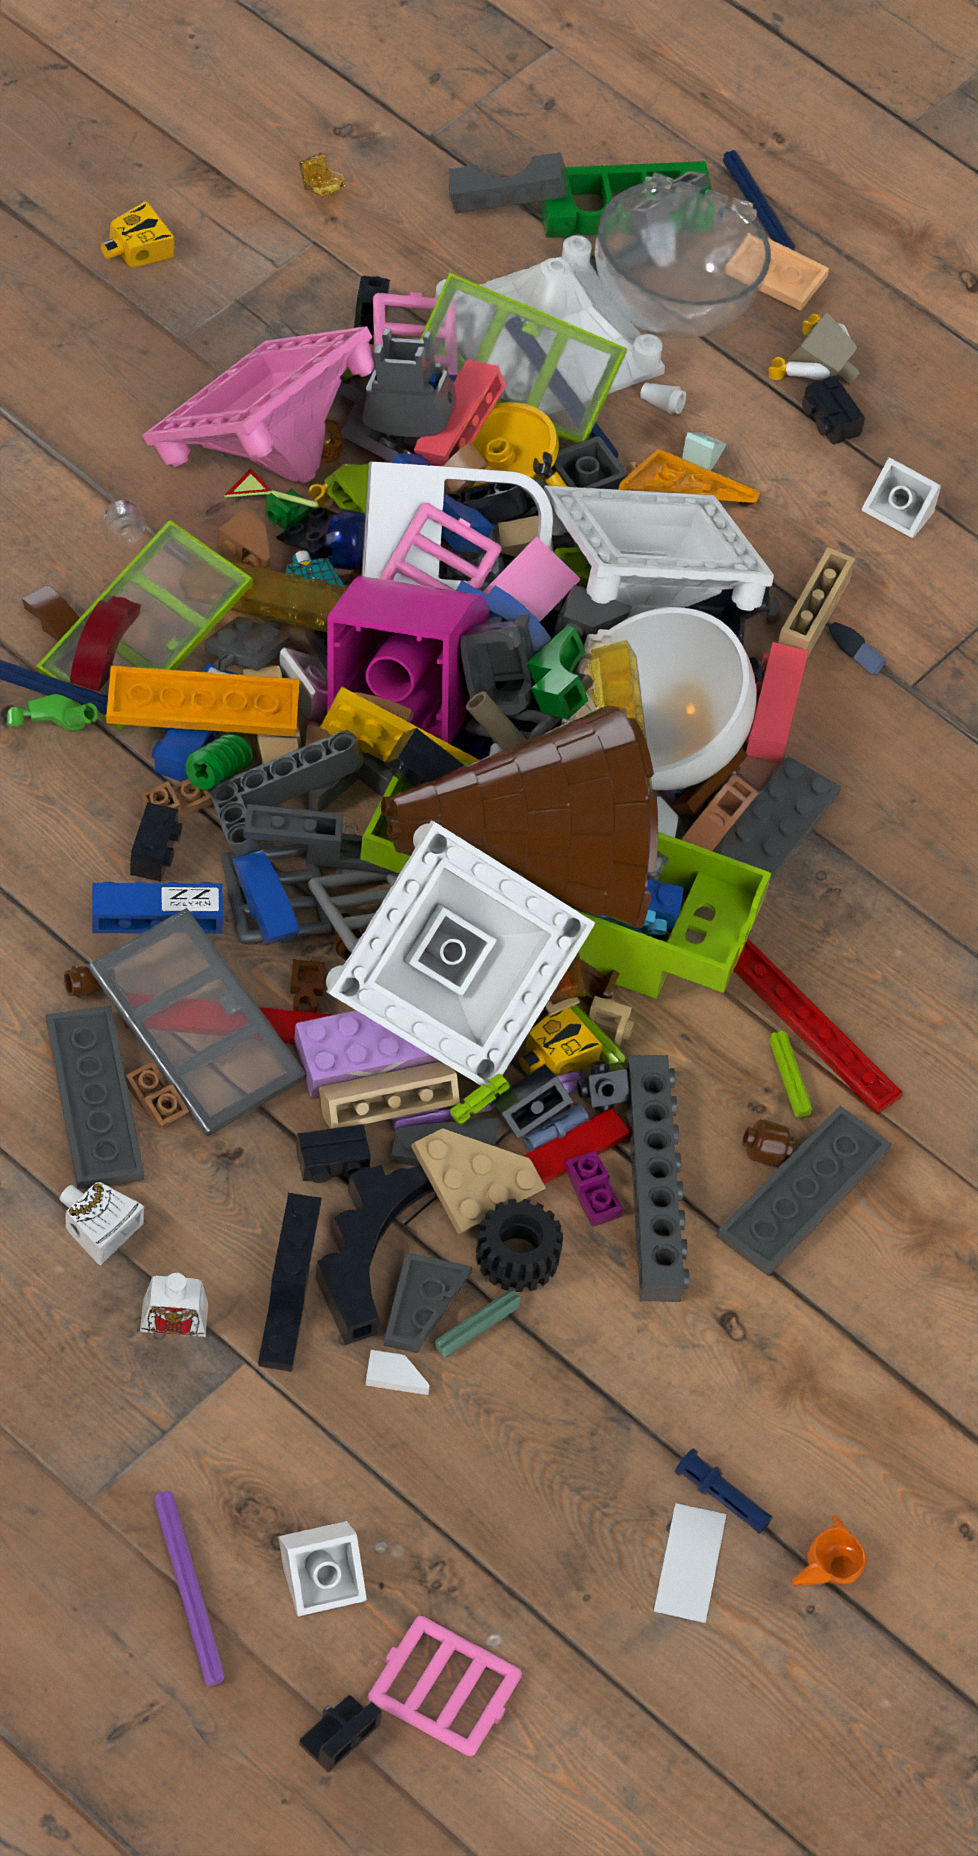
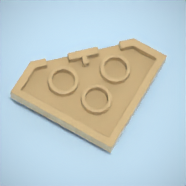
[410,1128,546,1234]

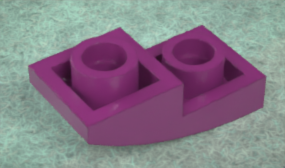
[565,1151,623,1227]

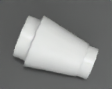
[640,382,686,415]

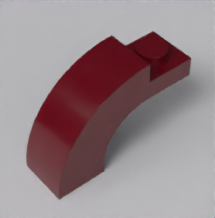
[70,595,141,692]

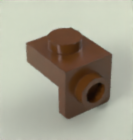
[567,958,619,1007]

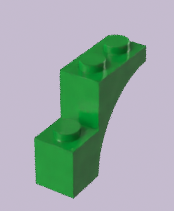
[526,626,589,720]

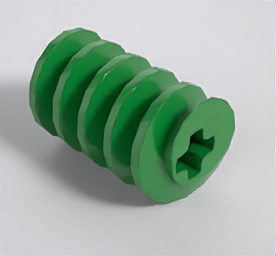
[185,733,252,790]

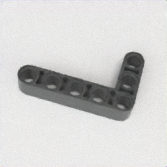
[211,731,365,858]

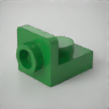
[265,489,312,531]

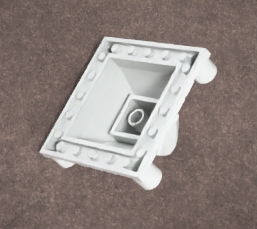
[430,235,665,416]
[544,486,774,619]
[326,820,595,1086]

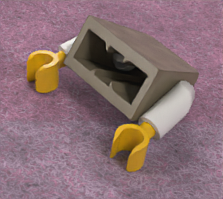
[769,312,861,384]

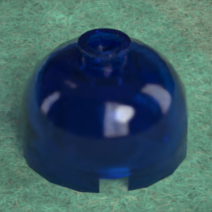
[326,509,366,570]

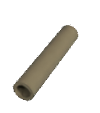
[466,692,526,751]

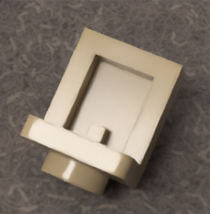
[589,996,635,1048]

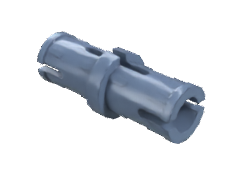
[522,1103,589,1152]

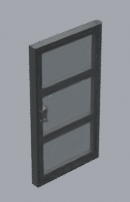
[87,908,306,1136]

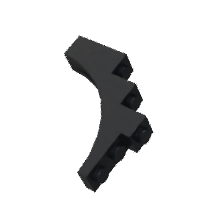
[315,1165,435,1345]

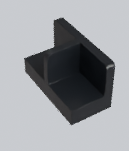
[299,1695,382,1773]

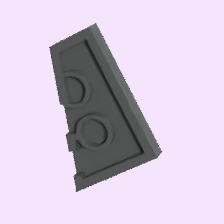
[391,1117,500,1166]
[383,1252,472,1353]

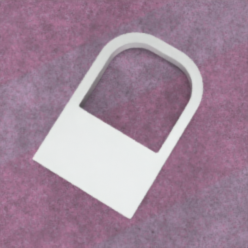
[362,462,553,592]

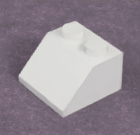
[278,1521,367,1617]

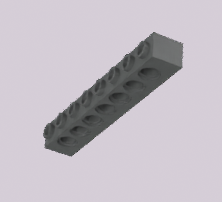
[626,1055,689,1302]

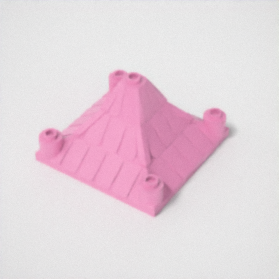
[142,326,376,484]

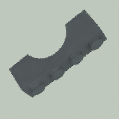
[449,152,567,213]

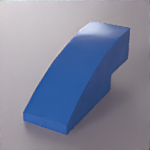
[232,850,300,946]

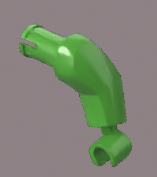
[6,694,98,731]

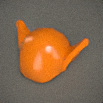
[792,1515,868,1586]

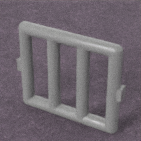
[308,869,399,952]

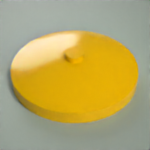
[463,402,559,491]

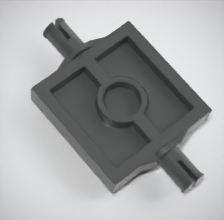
[205,616,291,672]

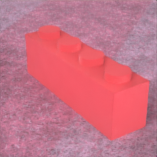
[414,360,506,467]
[744,642,809,763]

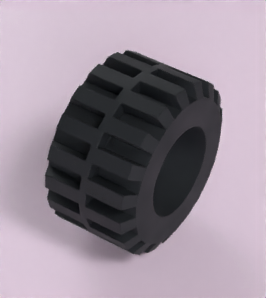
[476,1199,563,1292]

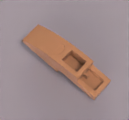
[681,774,759,851]

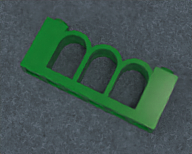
[539,161,717,238]

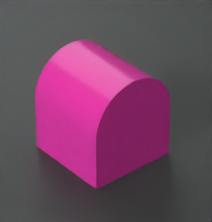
[327,576,490,744]

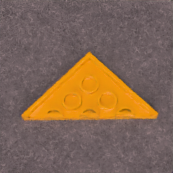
[618,449,760,503]

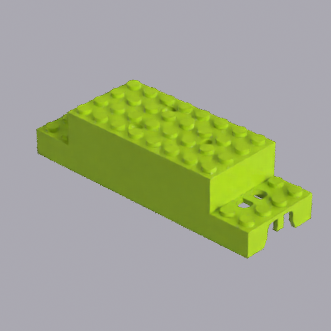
[360,758,771,999]

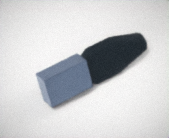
[828,622,887,675]

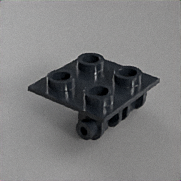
[276,507,359,560]

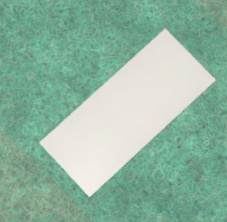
[654,1503,727,1623]

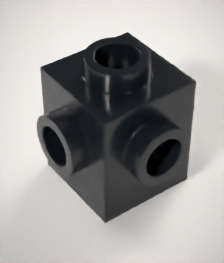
[577,1061,630,1110]

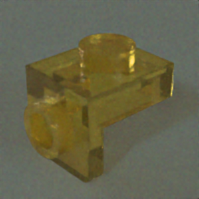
[299,153,346,197]

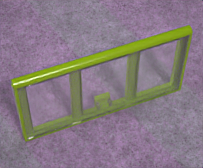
[420,273,628,444]
[36,520,253,731]

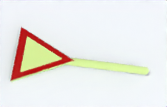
[224,468,318,508]

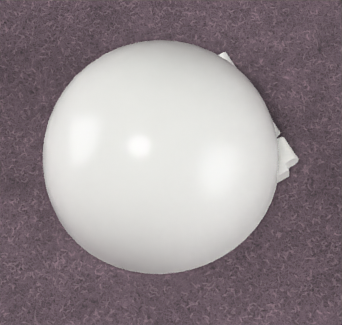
[561,607,757,790]

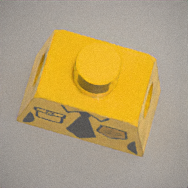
[100,201,174,268]
[519,1007,602,1076]

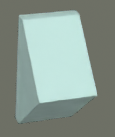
[682,432,727,471]

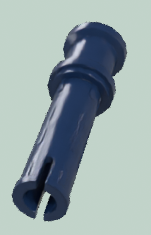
[675,1448,773,1534]

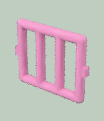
[373,292,458,376]
[379,503,501,591]
[368,1616,522,1756]

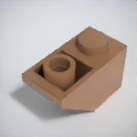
[218,509,270,580]

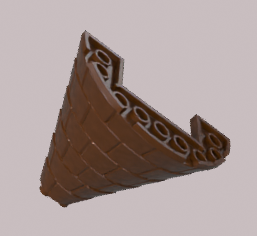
[381,706,658,928]

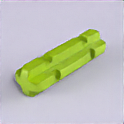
[450,1074,510,1125]

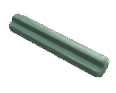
[435,1290,521,1357]

